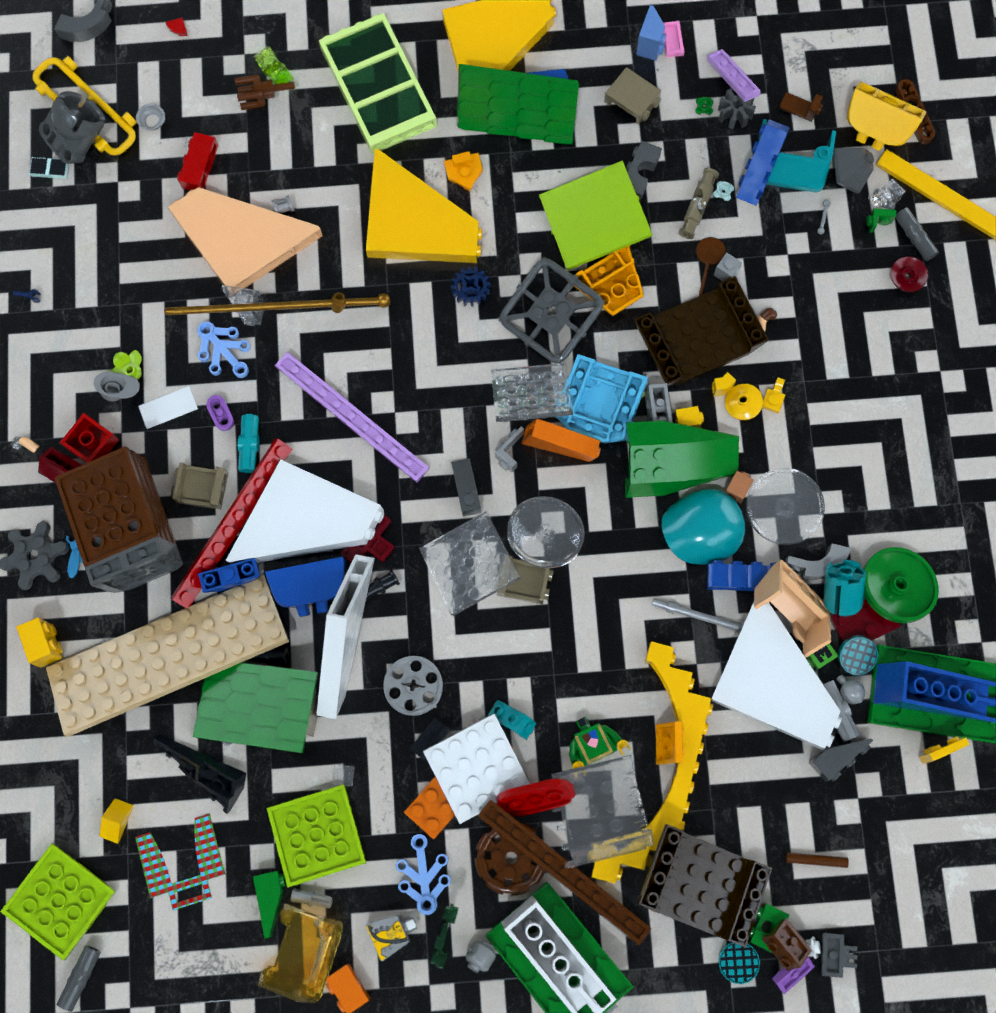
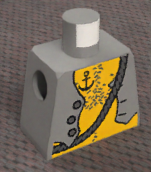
[365,914,418,962]

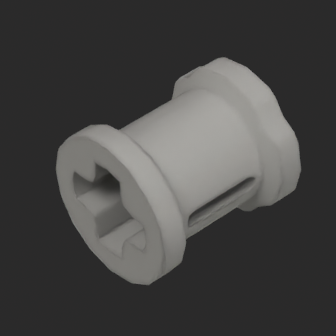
[272,195,294,214]

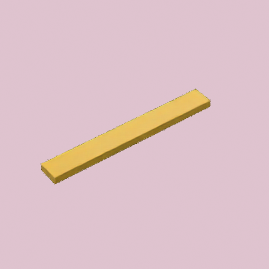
[876,150,996,240]

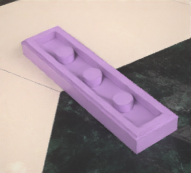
[707,49,760,102]

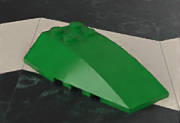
[625,420,739,498]

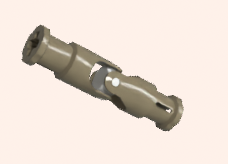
[679,168,719,239]

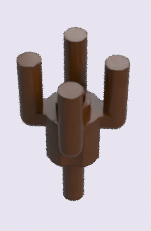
[234,75,295,110]

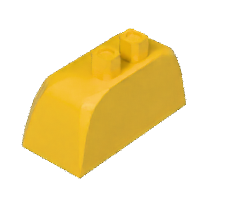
[847,81,926,151]

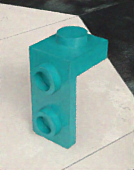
[488,700,536,740]

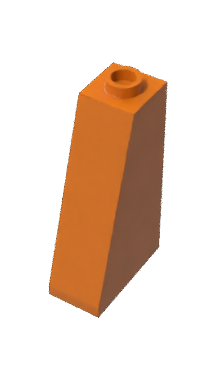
[521,419,601,462]

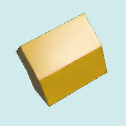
[712,372,736,397]

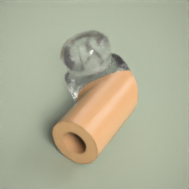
[10,437,40,453]

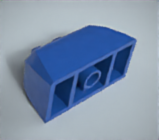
[265,557,347,617]

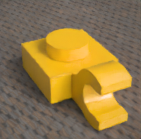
[762,377,785,414]

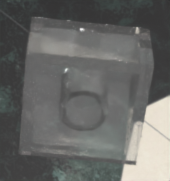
[221,285,264,326]

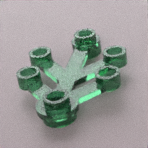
[431,903,459,969]

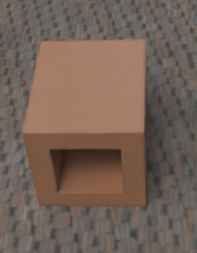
[725,471,754,504]

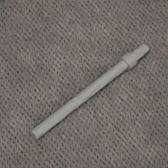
[652,598,743,632]

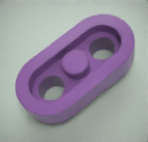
[206,395,234,431]

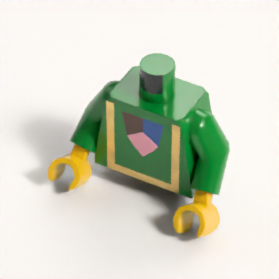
[569,716,631,776]

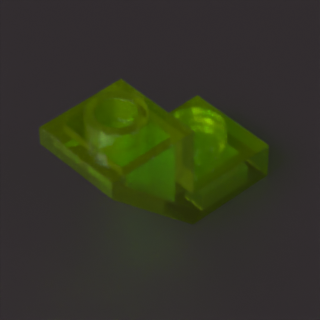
[253,46,294,84]

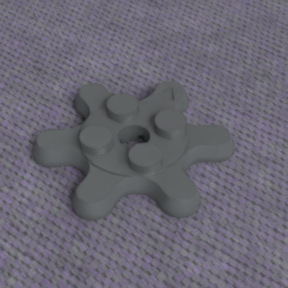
[0,522,69,590]

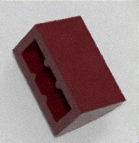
[38,447,82,483]

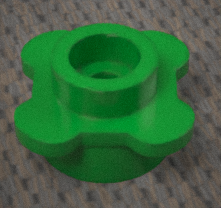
[695,97,714,115]

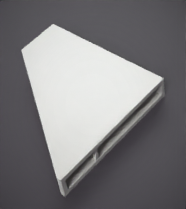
[226,460,384,565]
[316,554,374,719]
[712,602,842,750]

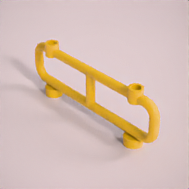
[32,56,137,156]

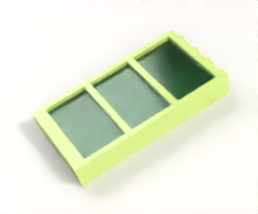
[319,13,437,154]

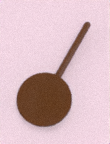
[696,237,726,296]

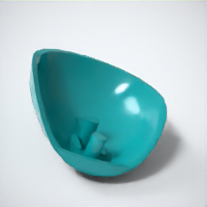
[662,488,745,565]

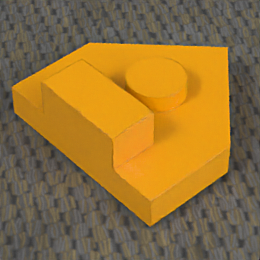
[444,151,483,192]

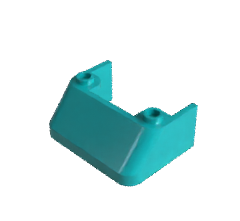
[758,119,836,192]

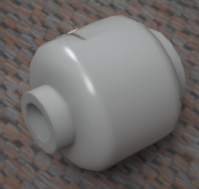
[465,940,496,973]

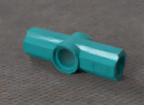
[238,414,260,473]

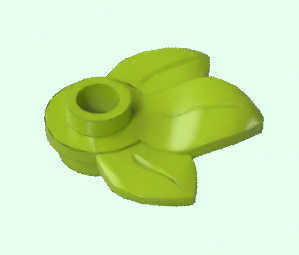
[109,350,142,380]

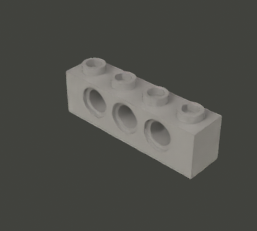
[645,383,673,423]

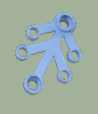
[197,322,251,378]
[396,834,451,915]

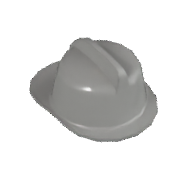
[94,372,140,402]

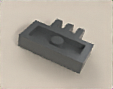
[821,933,858,978]

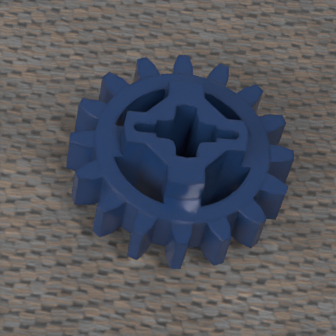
[451,266,491,307]

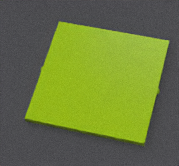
[539,161,653,271]

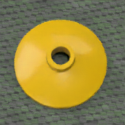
[725,384,763,420]

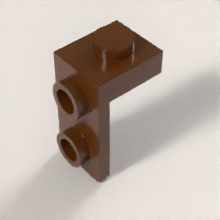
[779,92,823,122]

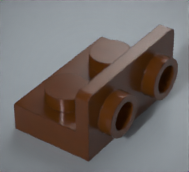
[762,918,812,971]

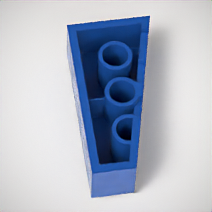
[736,120,790,206]

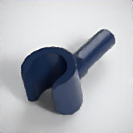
[13,289,41,303]

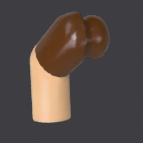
[757,308,777,332]

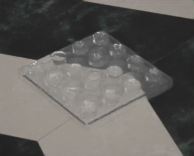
[491,363,573,422]
[419,511,521,616]

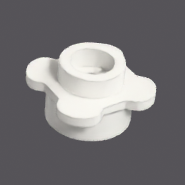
[806,937,821,959]

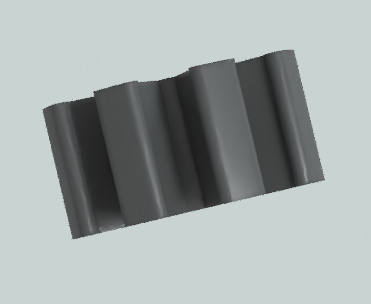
[718,89,756,129]

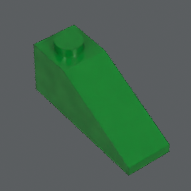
[253,871,286,939]

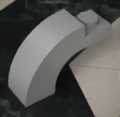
[785,543,851,580]

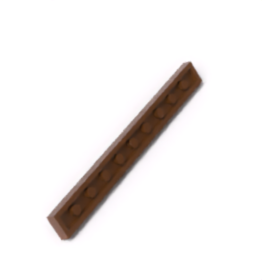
[477,799,651,945]

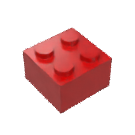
[59,413,119,463]

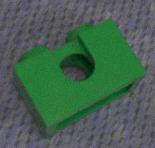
[748,903,790,953]

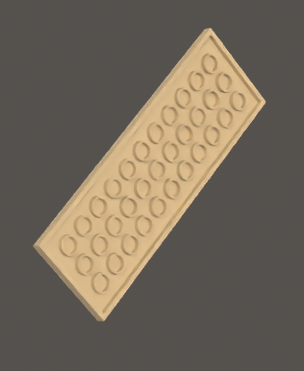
[46,575,289,737]

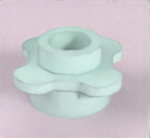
[713,181,734,201]

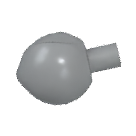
[837,675,865,704]

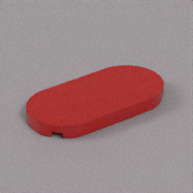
[496,779,575,817]

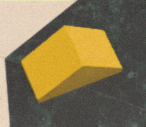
[99,798,134,844]

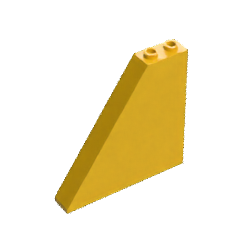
[442,0,556,73]
[366,149,482,263]

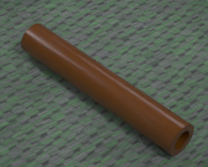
[786,852,849,868]

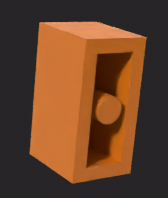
[326,963,371,1013]

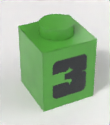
[806,643,838,671]

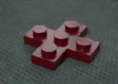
[340,515,395,563]

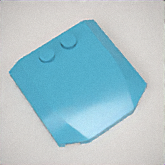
[554,354,649,443]

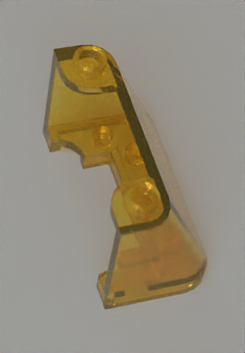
[258,904,343,1003]

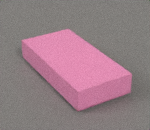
[663,21,684,58]

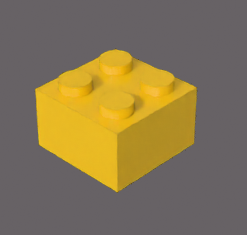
[16,617,63,668]

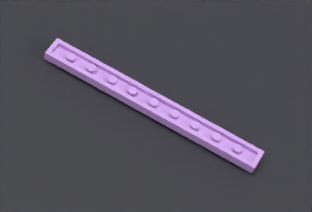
[275,352,429,483]

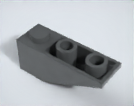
[809,739,873,782]

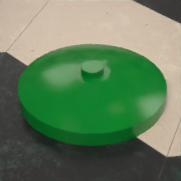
[863,547,939,624]

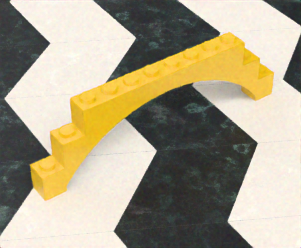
[591,641,713,884]

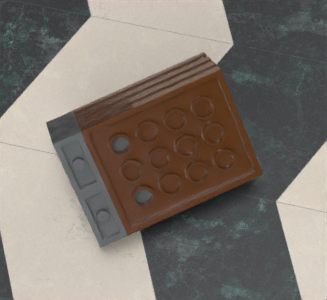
[54,446,183,593]

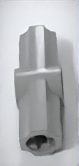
[823,680,860,742]

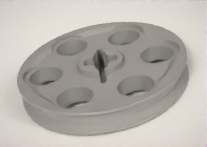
[383,656,443,716]

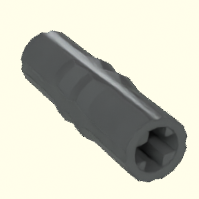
[895,207,939,261]
[56,945,101,1012]

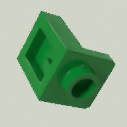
[866,209,896,233]

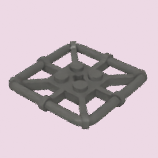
[498,257,605,365]

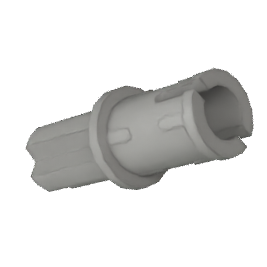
[291,888,332,908]

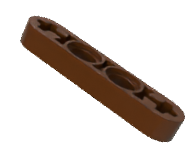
[896,79,935,144]

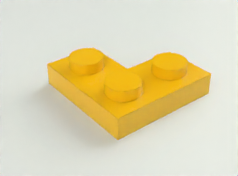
[919,736,970,764]

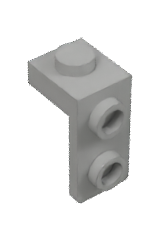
[495,426,524,472]

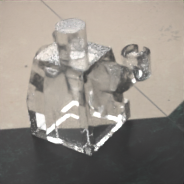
[868,179,906,210]

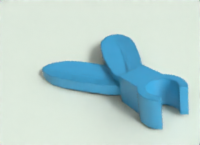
[66,536,84,578]

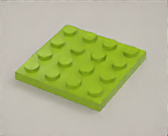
[267,784,366,888]
[0,843,116,961]

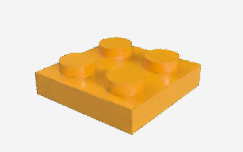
[656,721,684,765]

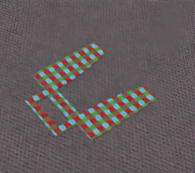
[135,814,225,910]

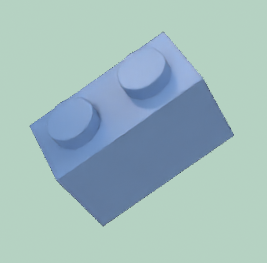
[636,5,667,61]

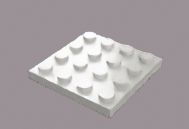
[423,714,530,824]

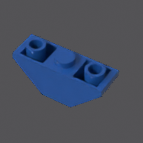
[198,558,260,593]

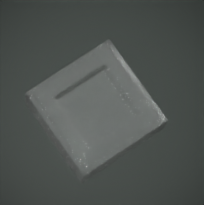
[332,765,355,787]

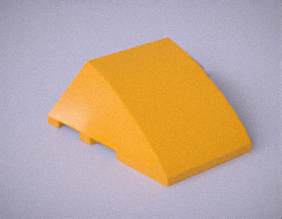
[568,246,644,316]

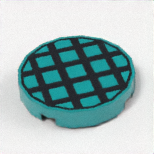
[838,635,878,675]
[718,942,760,984]

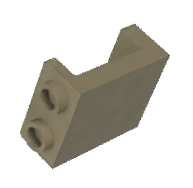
[604,67,661,125]
[171,462,228,510]
[497,555,554,605]

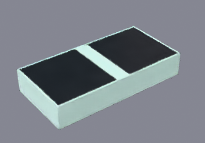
[29,157,69,179]

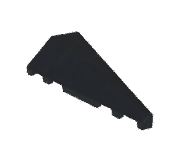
[153,734,246,814]

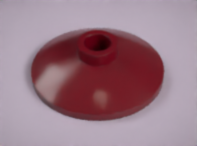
[890,257,928,292]

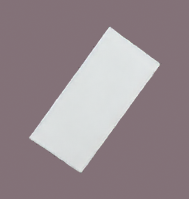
[138,386,198,429]

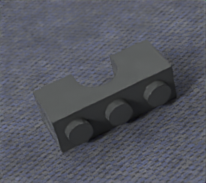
[626,141,662,202]

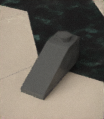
[451,458,481,517]

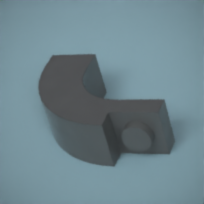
[54,0,112,42]

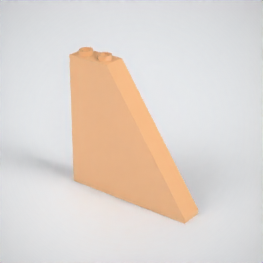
[168,187,322,297]

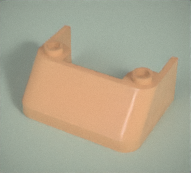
[754,560,831,658]

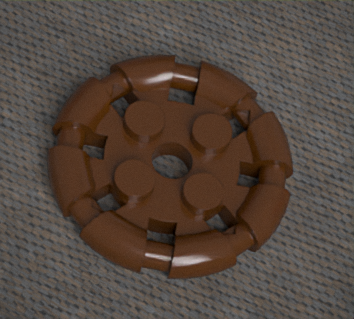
[475,822,545,896]

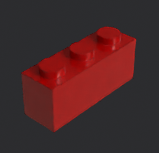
[177,132,219,191]

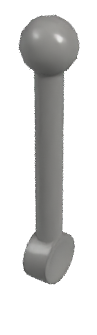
[817,200,831,235]

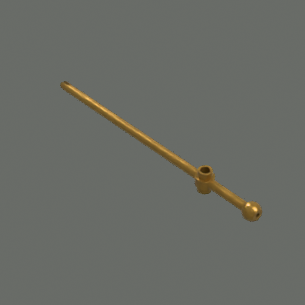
[164,293,390,315]

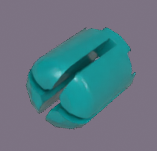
[823,559,866,617]

